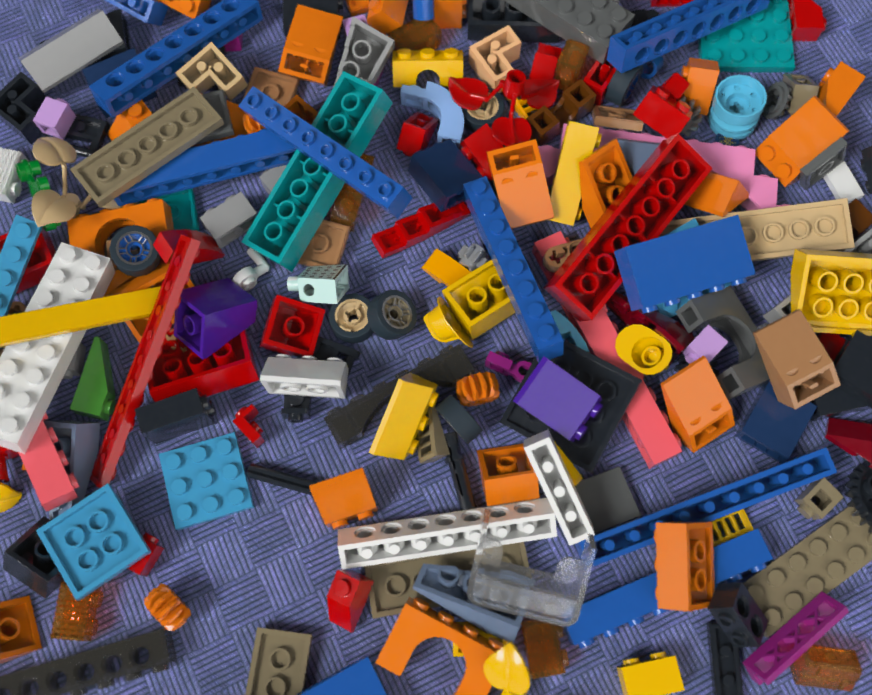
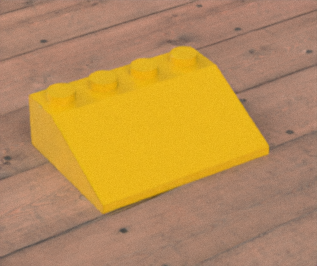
[790,249,872,336]

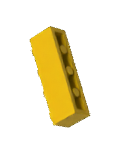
[549,121,602,226]

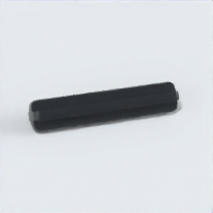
[247,463,319,495]

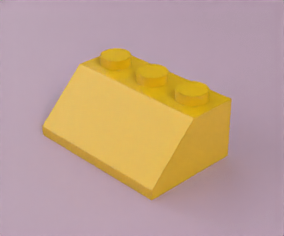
[442,259,516,340]
[369,373,439,460]

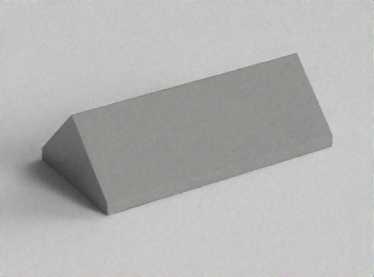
[18,9,124,93]

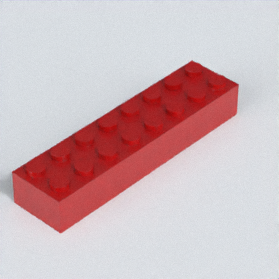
[543,133,713,322]

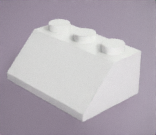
[260,354,348,399]

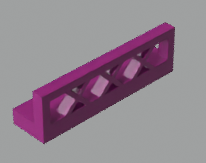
[742,591,849,686]

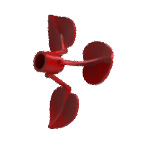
[448,69,559,147]

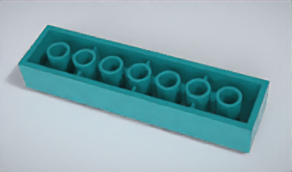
[241,71,393,272]

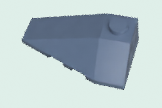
[44,420,100,521]
[413,564,535,644]

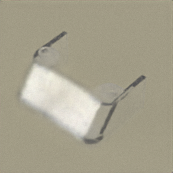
[467,508,596,627]

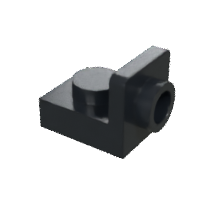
[281,395,311,423]

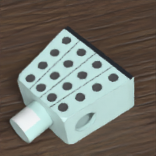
[287,264,350,304]

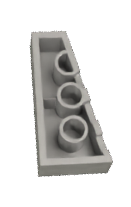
[333,16,395,88]

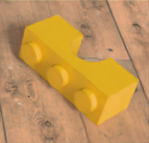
[392,48,463,87]

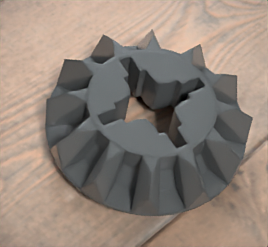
[762,81,792,120]

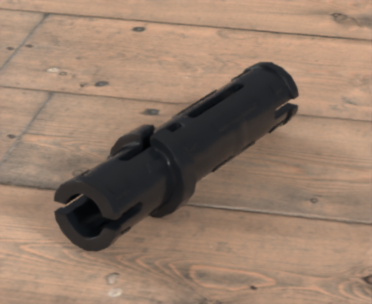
[444,431,477,511]

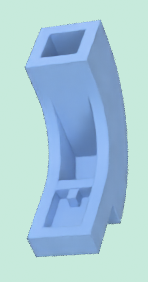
[400,81,464,151]

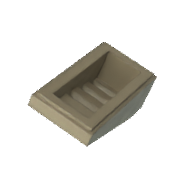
[417,405,450,464]

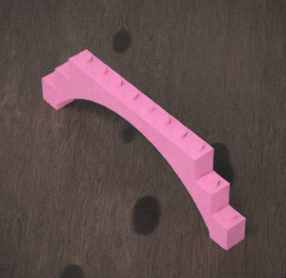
[538,123,789,211]

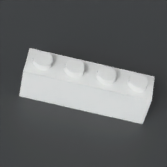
[524,430,595,546]

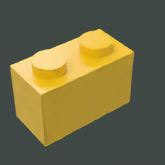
[616,651,685,695]

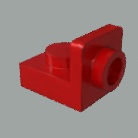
[233,404,265,448]

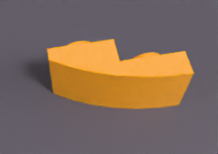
[421,249,470,287]

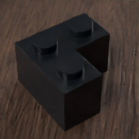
[0,72,46,145]

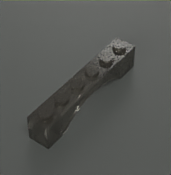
[324,344,475,449]

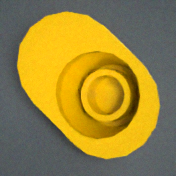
[424,296,473,348]
[615,324,672,375]

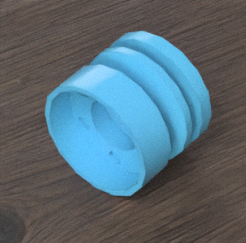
[708,74,767,139]

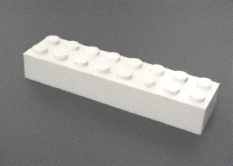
[0,242,115,454]

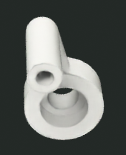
[232,248,270,291]

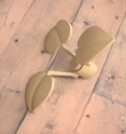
[31,137,138,227]

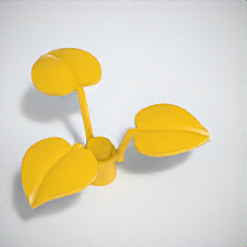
[484,641,531,695]

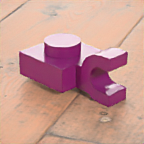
[485,351,532,383]

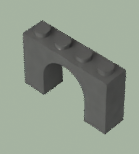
[676,286,770,400]

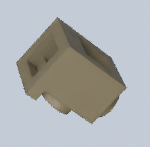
[795,477,844,520]

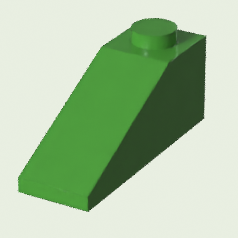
[70,337,116,422]

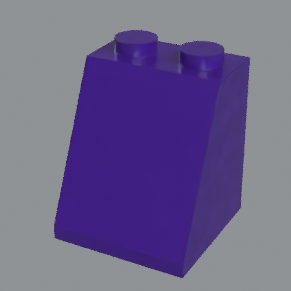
[174,278,258,359]
[513,356,603,443]

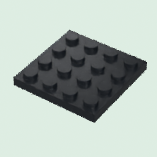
[500,339,642,473]

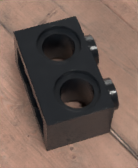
[708,582,768,648]

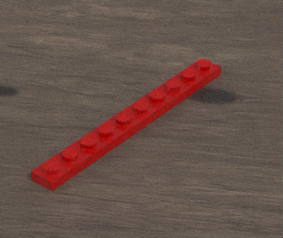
[90,234,201,488]

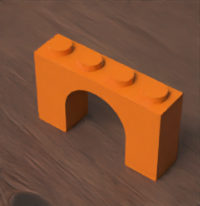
[67,198,174,265]
[376,597,504,695]

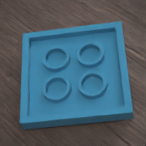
[159,432,255,530]
[36,483,151,600]

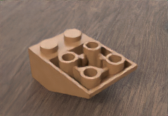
[753,309,841,409]

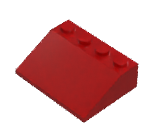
[148,328,259,402]

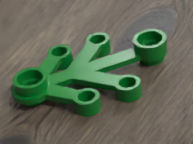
[15,159,61,232]

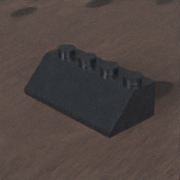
[467,0,560,43]

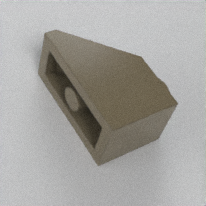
[783,73,819,116]

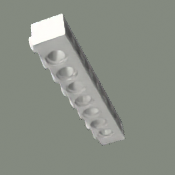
[338,498,557,570]

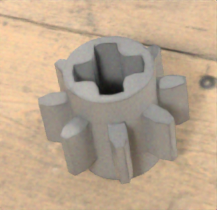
[457,243,488,272]

